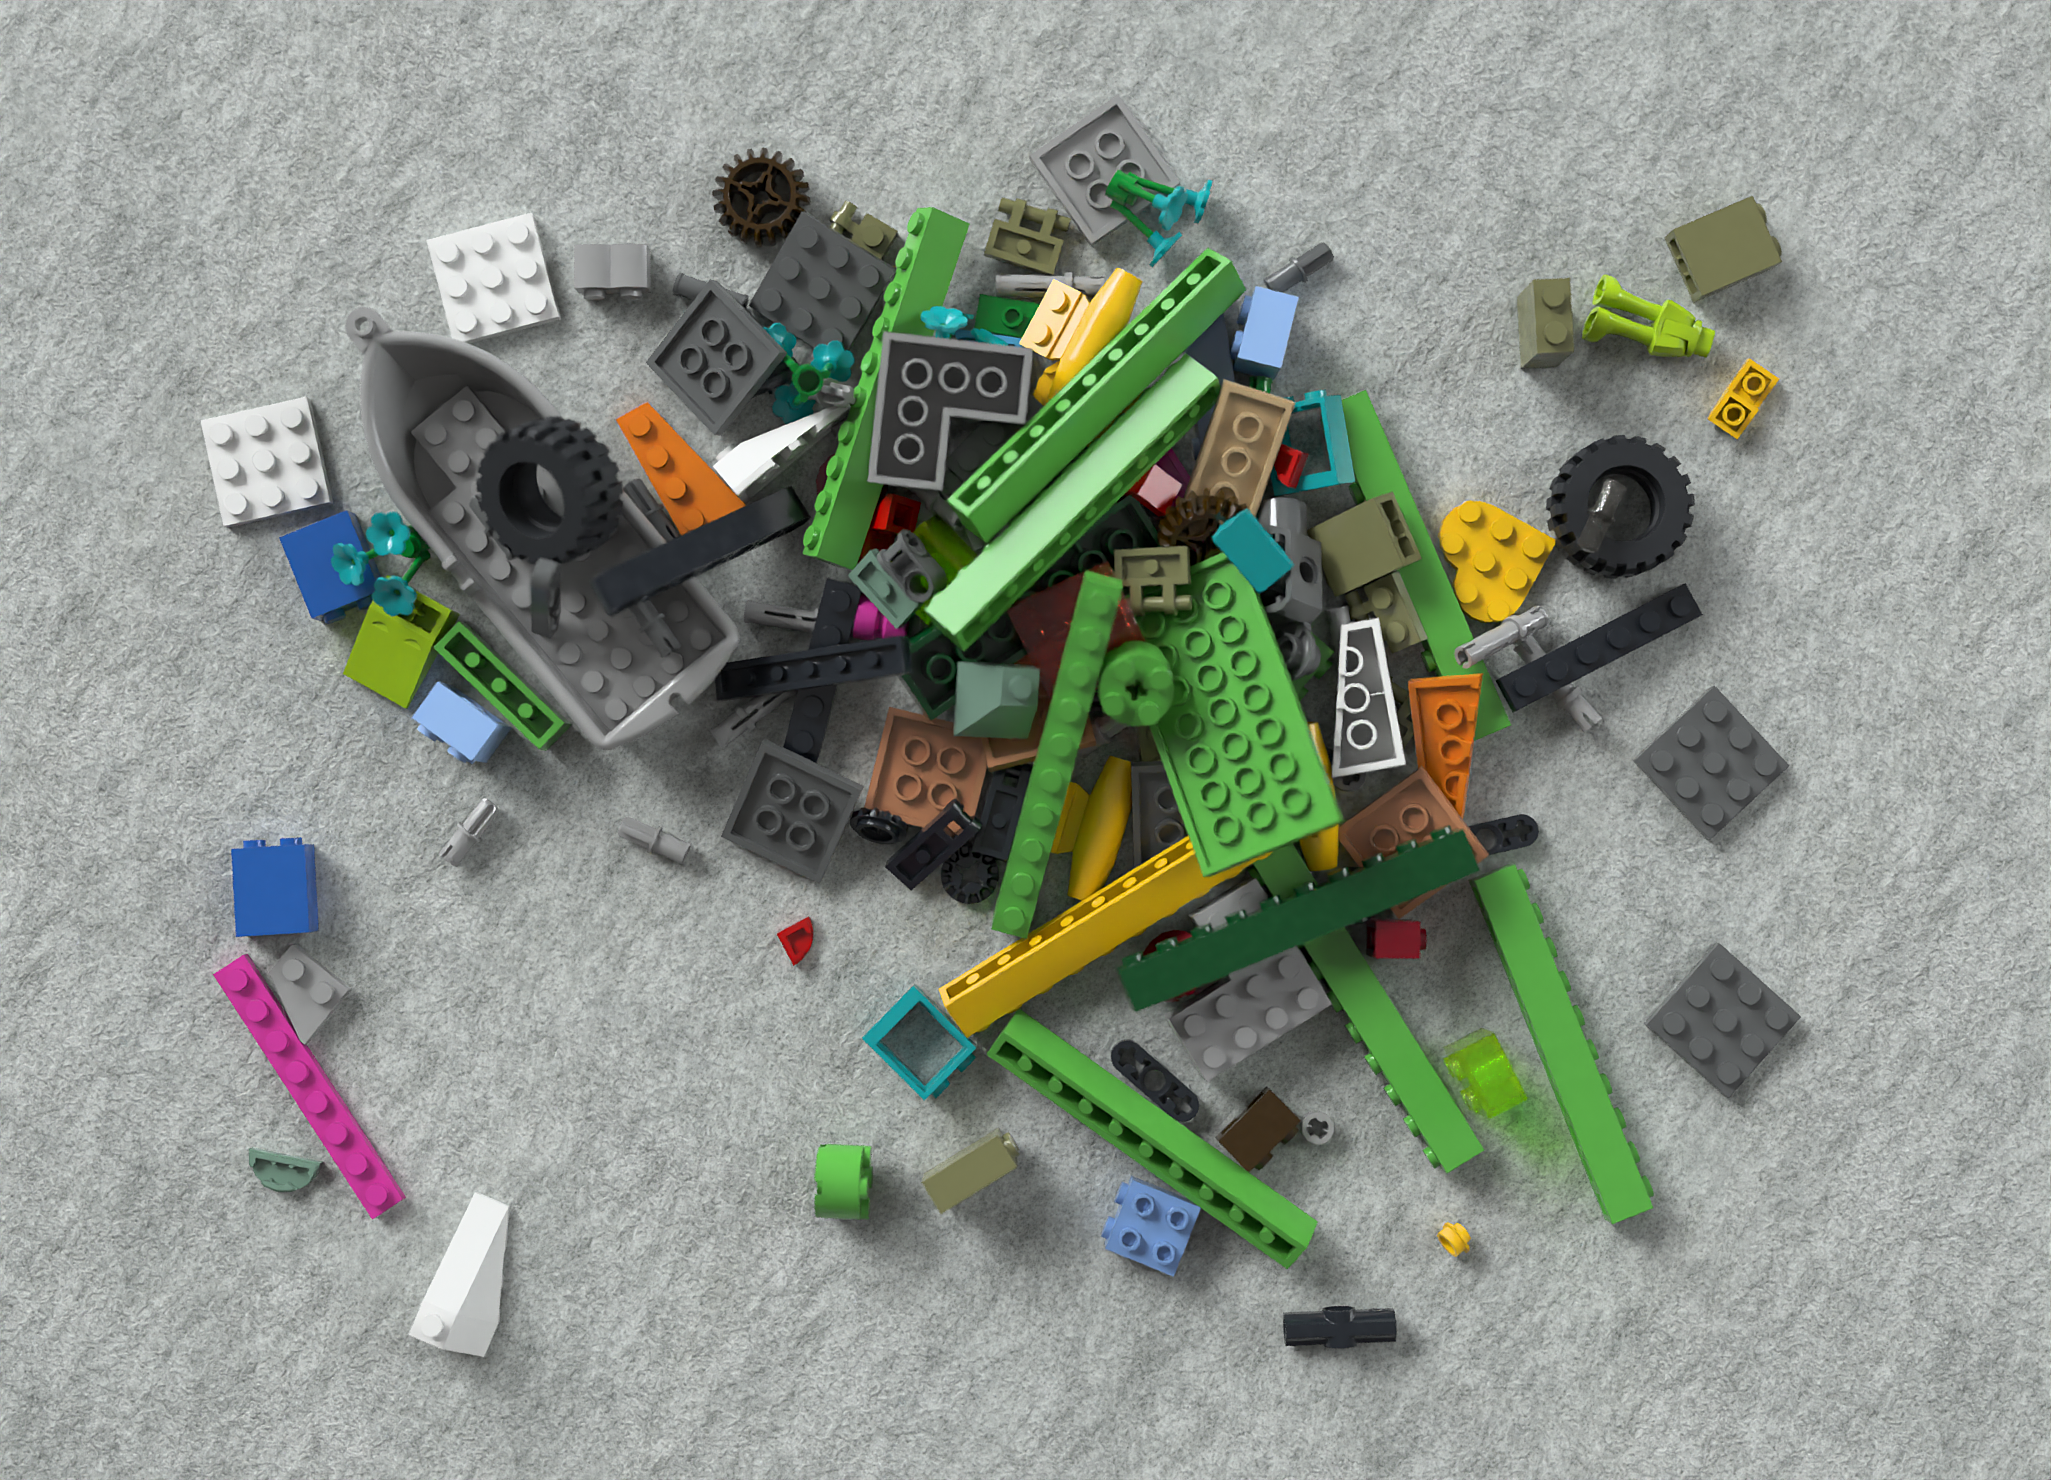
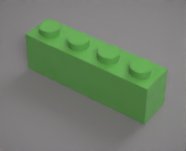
[433,621,572,751]

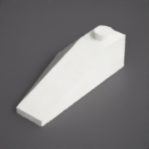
[713,404,851,504]
[408,1192,510,1357]

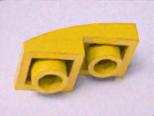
[1707,358,1779,440]

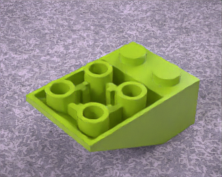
[343,575,460,709]

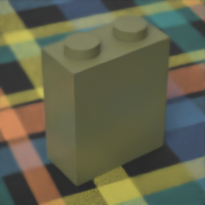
[1664,195,1782,303]
[1517,278,1574,369]
[1307,492,1422,597]
[921,1127,1020,1214]

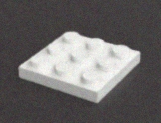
[426,213,561,344]
[201,396,334,528]

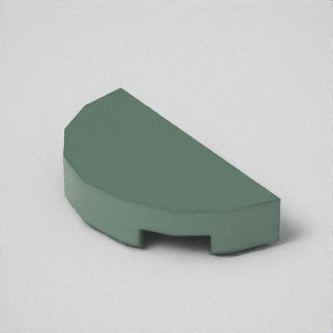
[249,1147,323,1192]

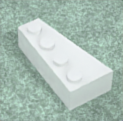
[1332,618,1406,778]

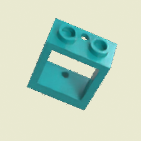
[1271,389,1355,496]
[862,984,977,1101]

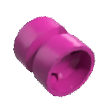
[853,592,909,641]

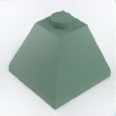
[953,661,1040,739]

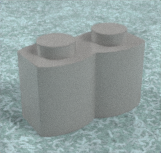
[574,243,651,300]

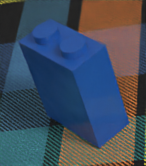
[279,510,381,624]
[231,837,319,937]

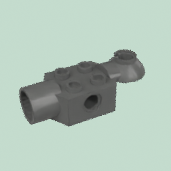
[1256,497,1323,681]

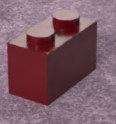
[1366,919,1427,959]

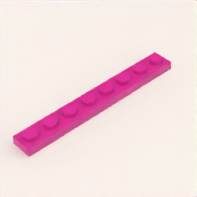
[213,954,406,1220]

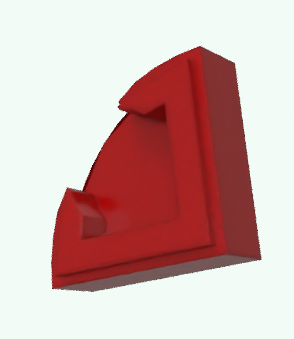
[1274,443,1309,489]
[777,916,814,966]

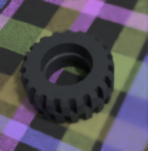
[476,416,624,565]
[1546,435,1695,579]

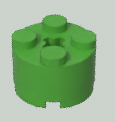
[1098,641,1174,726]
[814,1144,873,1220]

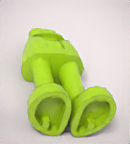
[1582,274,1715,358]

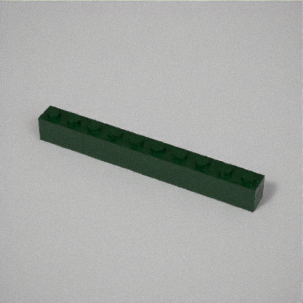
[1115,825,1480,1013]

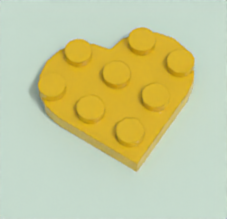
[1438,501,1556,623]

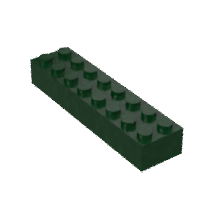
[897,495,1163,721]

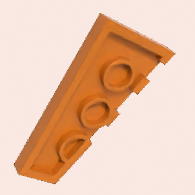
[616,402,746,535]
[1408,673,1483,819]

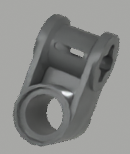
[877,530,947,602]

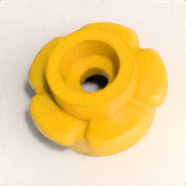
[1437,1222,1471,1257]

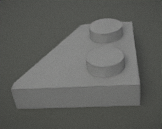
[269,943,352,1045]

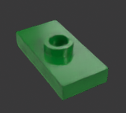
[974,294,1040,338]

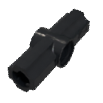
[1283,1306,1397,1349]

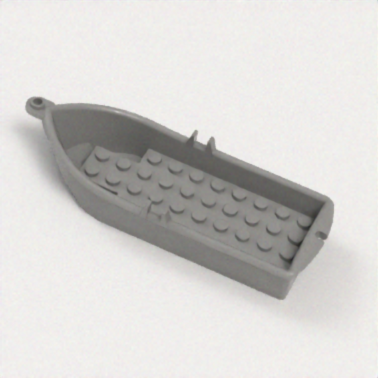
[345,307,740,750]

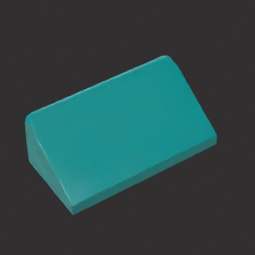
[1213,509,1294,593]

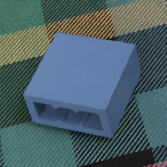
[1101,1176,1201,1276]

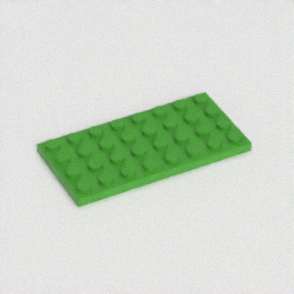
[1113,552,1344,878]

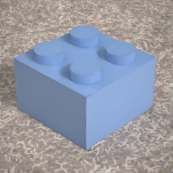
[1230,286,1299,381]
[412,682,512,764]

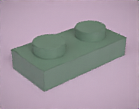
[848,549,925,629]

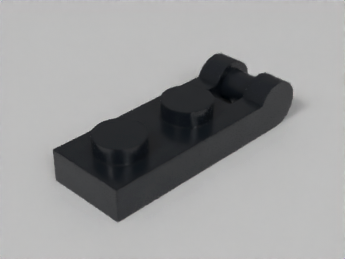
[971,763,1033,862]
[885,798,983,891]

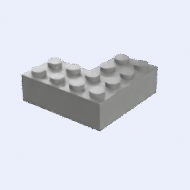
[868,332,1033,490]
[1164,877,1332,1082]

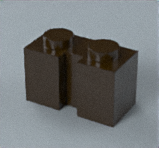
[1215,1086,1301,1173]

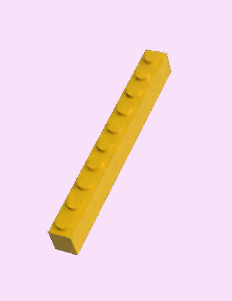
[939,835,1273,1038]

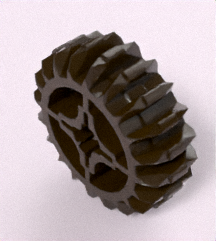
[712,147,811,247]
[1157,487,1249,567]

